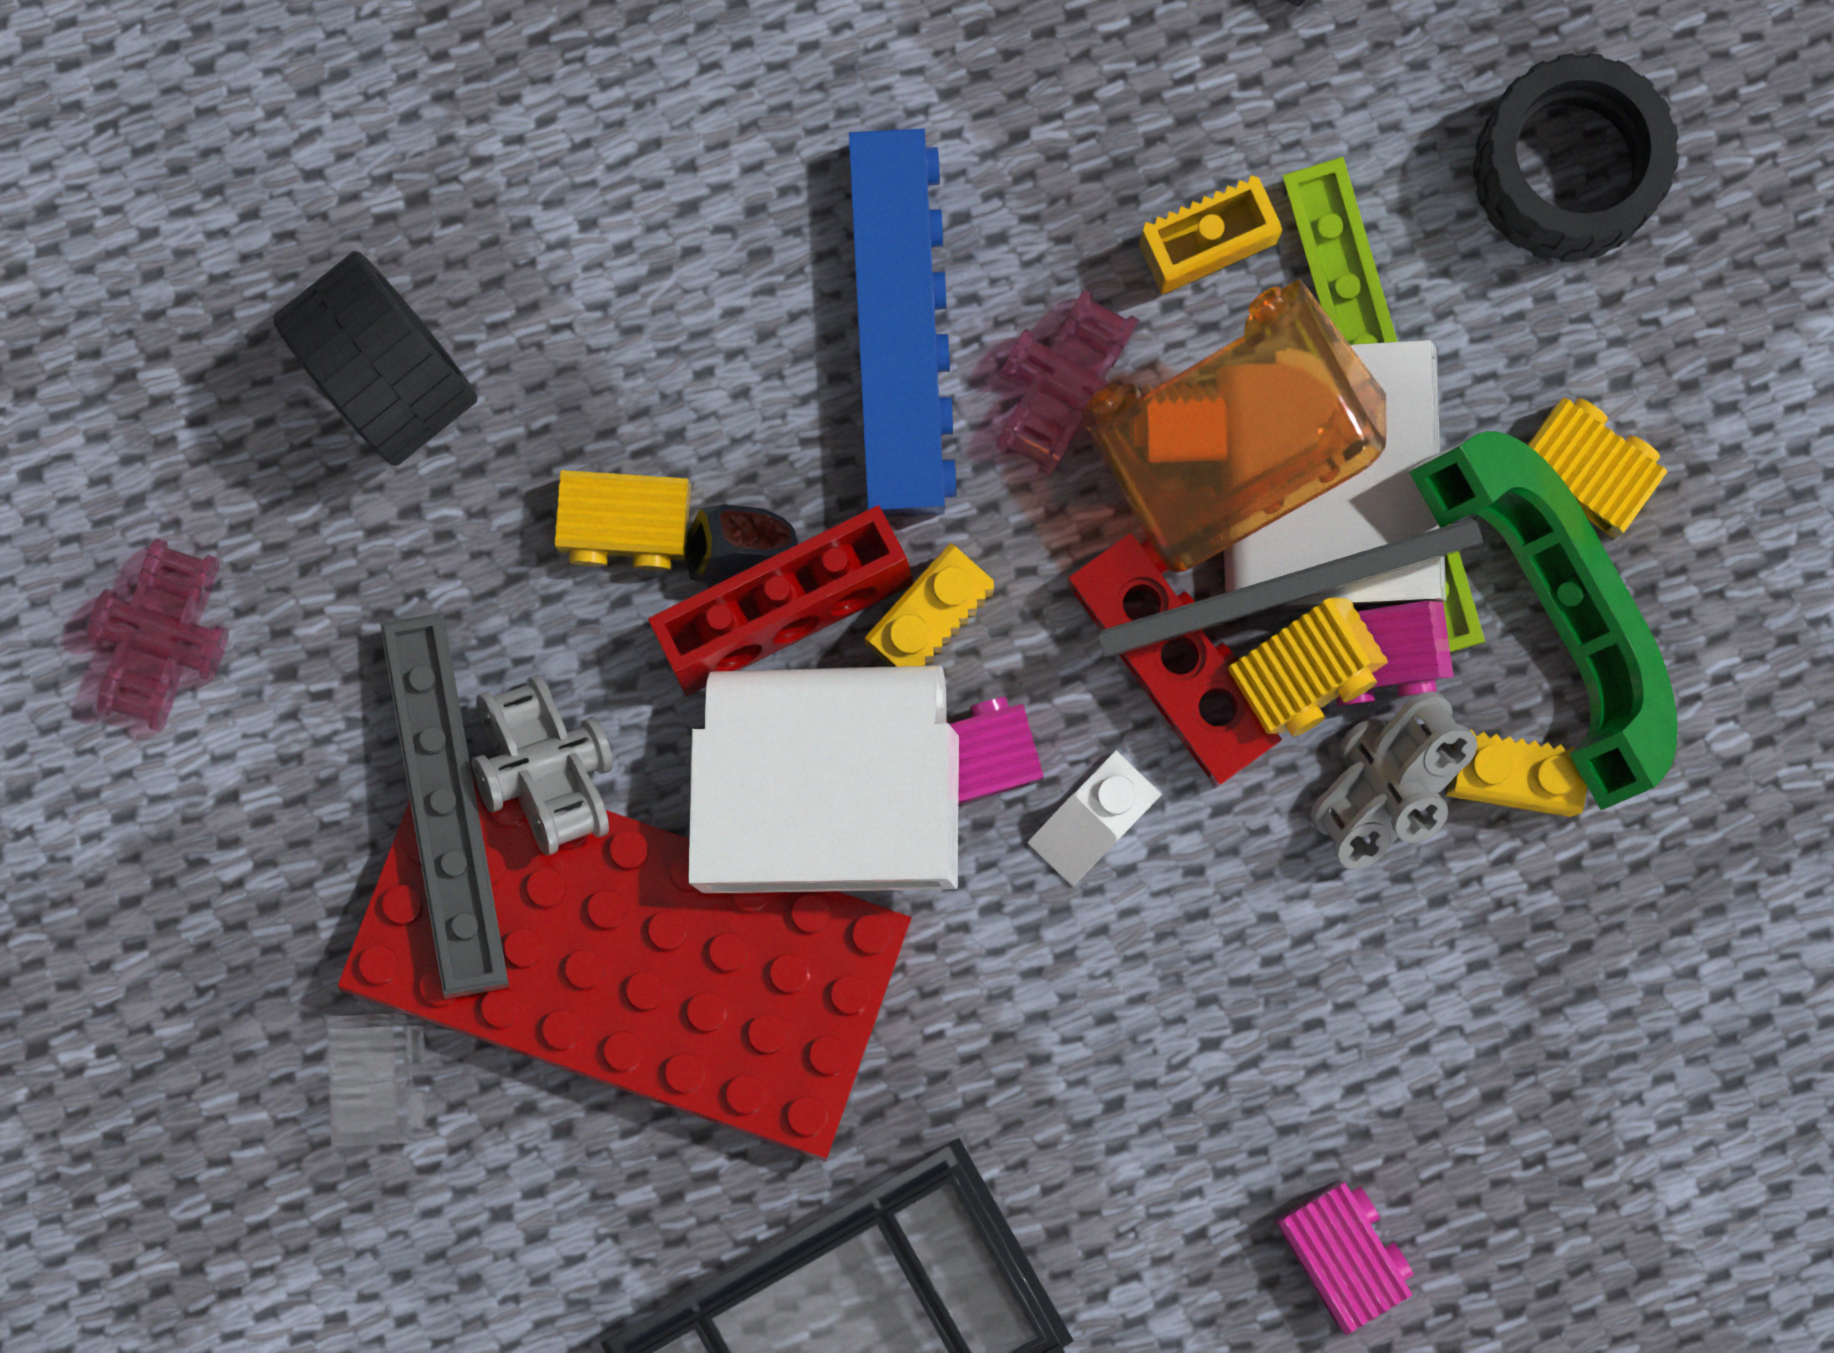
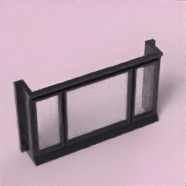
[601,1138,1074,1353]

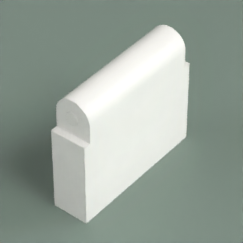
[1217,340,1446,609]
[689,666,959,893]

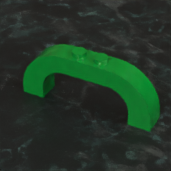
[1409,431,1678,810]

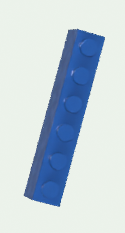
[849,128,957,517]

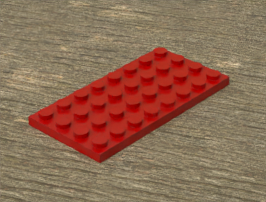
[337,762,912,1162]

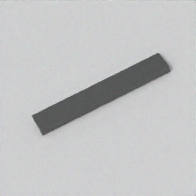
[1098,518,1483,658]
[380,612,509,999]

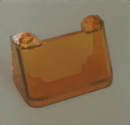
[1084,279,1387,573]

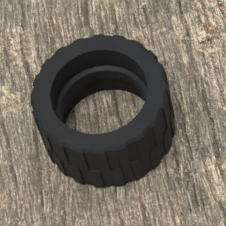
[1473,53,1679,262]
[273,251,478,466]

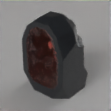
[685,504,799,585]

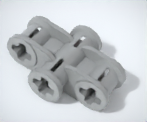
[471,675,613,856]
[1311,692,1477,869]

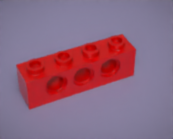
[648,505,914,696]
[1066,532,1282,788]

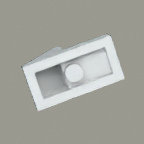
[1027,750,1162,887]

